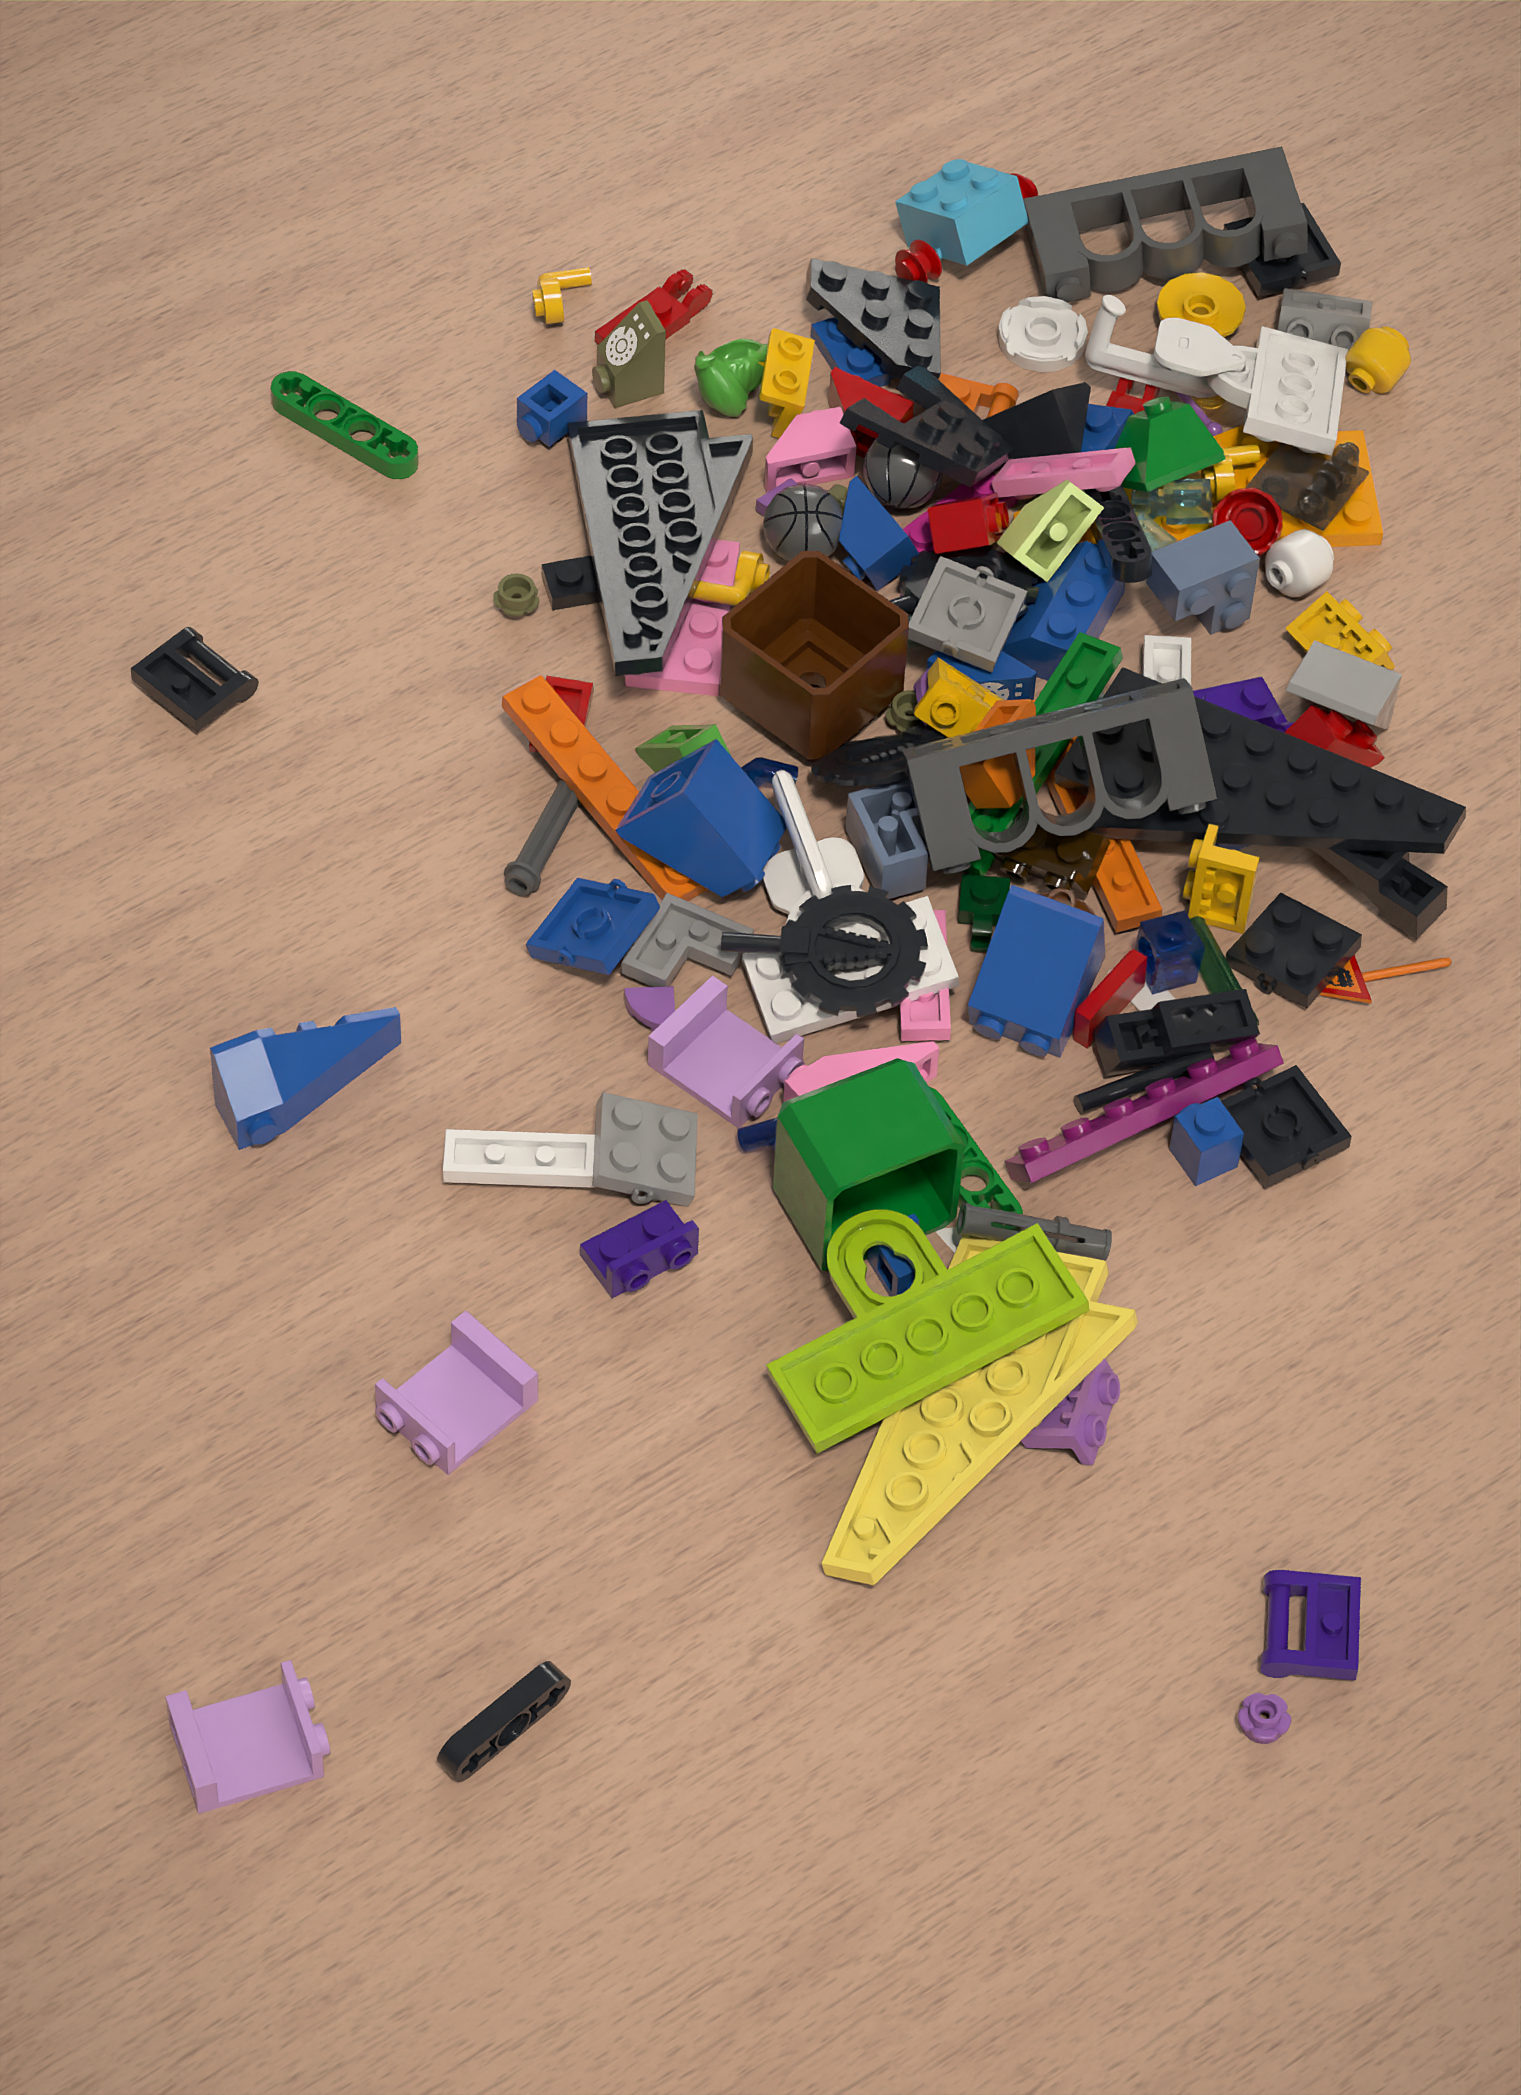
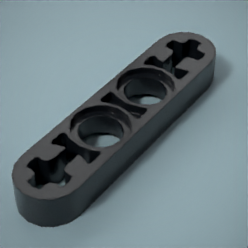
[1082,485,1152,583]

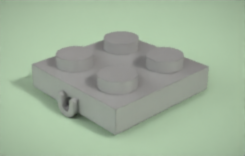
[908,556,1028,672]
[592,1092,698,1207]

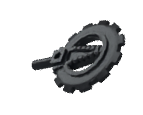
[889,545,1039,618]
[811,724,949,786]
[721,885,928,1017]

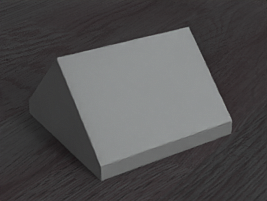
[1286,640,1402,730]

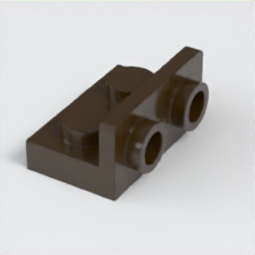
[990,808,1110,895]

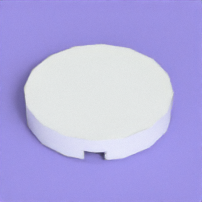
[998,296,1088,372]

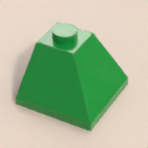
[1114,397,1226,492]

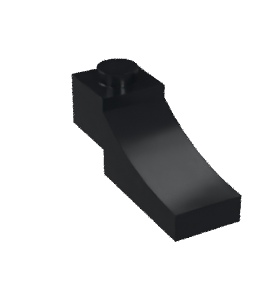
[1310,848,1448,940]
[1092,989,1260,1076]

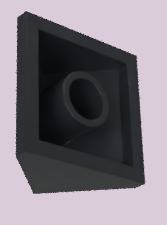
[983,382,1091,471]

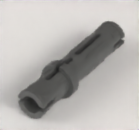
[957,1203,1112,1261]

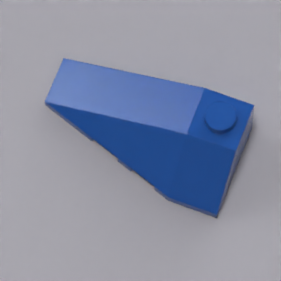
[210,1007,401,1150]

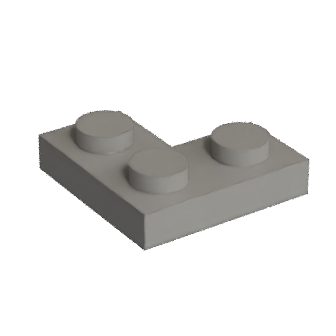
[622,893,754,987]

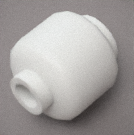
[1265,529,1334,597]

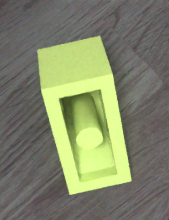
[997,480,1104,582]

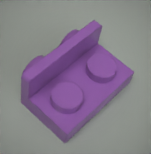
[1021,1359,1120,1465]

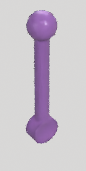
[1174,391,1223,436]

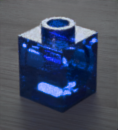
[1135,910,1205,995]

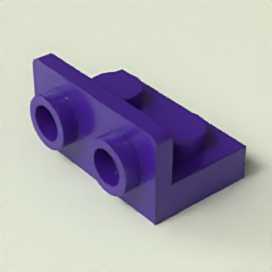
[580,1200,699,1299]

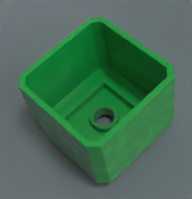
[773,1058,965,1272]

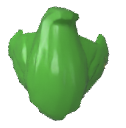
[694,339,767,417]

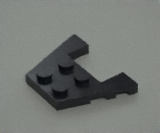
[839,365,1014,487]

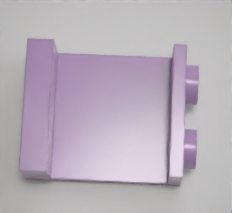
[648,975,805,1129]
[375,1311,538,1475]
[165,1660,331,1814]

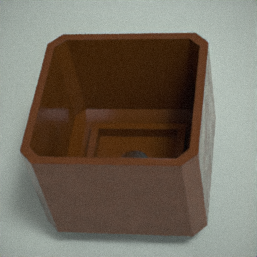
[719,551,909,760]

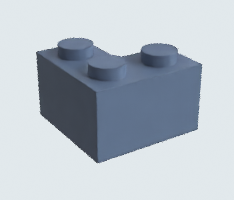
[1146,520,1260,635]
[846,779,929,899]

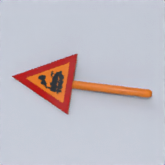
[1319,955,1452,1004]

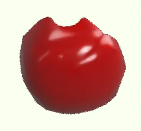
[1212,487,1283,556]

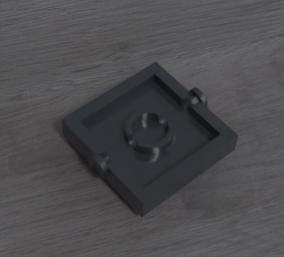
[1223,203,1341,297]
[1226,892,1362,1008]
[1221,1065,1352,1188]

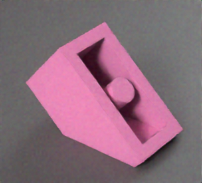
[764,407,856,493]

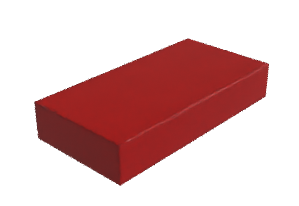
[1073,949,1147,1049]

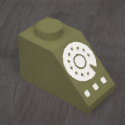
[592,300,666,409]

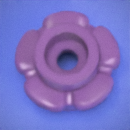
[1238,1693,1291,1744]

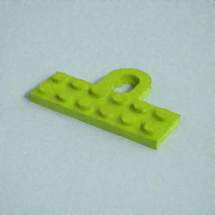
[766,1210,1090,1454]

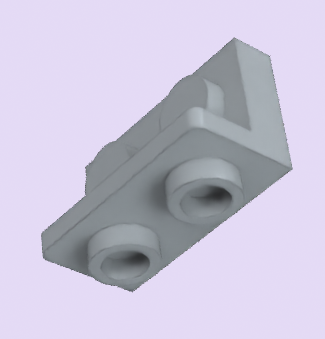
[1278,288,1372,351]

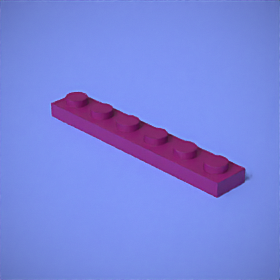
[1004,1039,1284,1183]

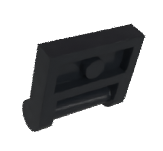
[131,627,259,732]

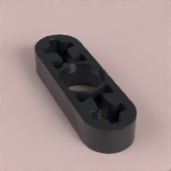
[437,1661,571,1782]

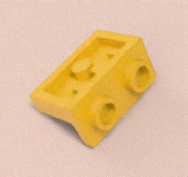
[759,328,815,438]
[1285,591,1395,670]
[914,658,1004,738]
[1183,824,1260,934]

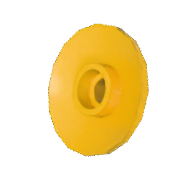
[1157,272,1246,337]

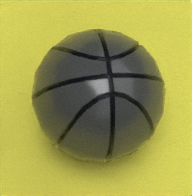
[863,440,943,509]
[763,483,843,562]

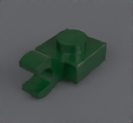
[958,874,1010,953]

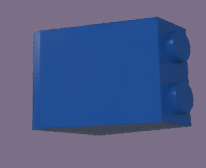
[615,739,787,898]
[968,885,1105,1058]

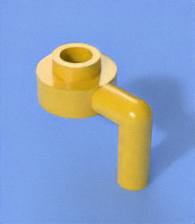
[532,267,592,324]
[1201,444,1260,503]
[693,550,770,606]

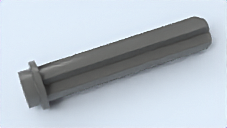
[504,779,580,896]

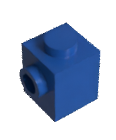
[1169,1097,1244,1186]

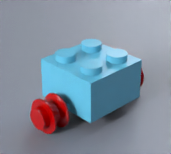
[895,159,1038,283]

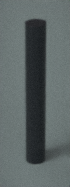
[1074,1050,1214,1114]

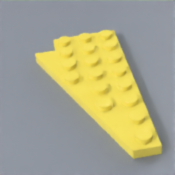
[822,1235,1138,1585]

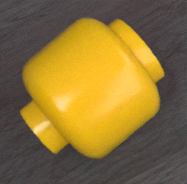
[1345,326,1411,394]

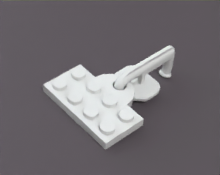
[1085,295,1348,456]
[742,770,960,1044]

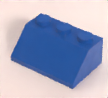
[1002,541,1125,681]

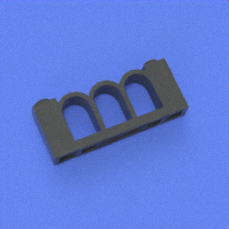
[1023,146,1308,302]
[902,678,1217,874]

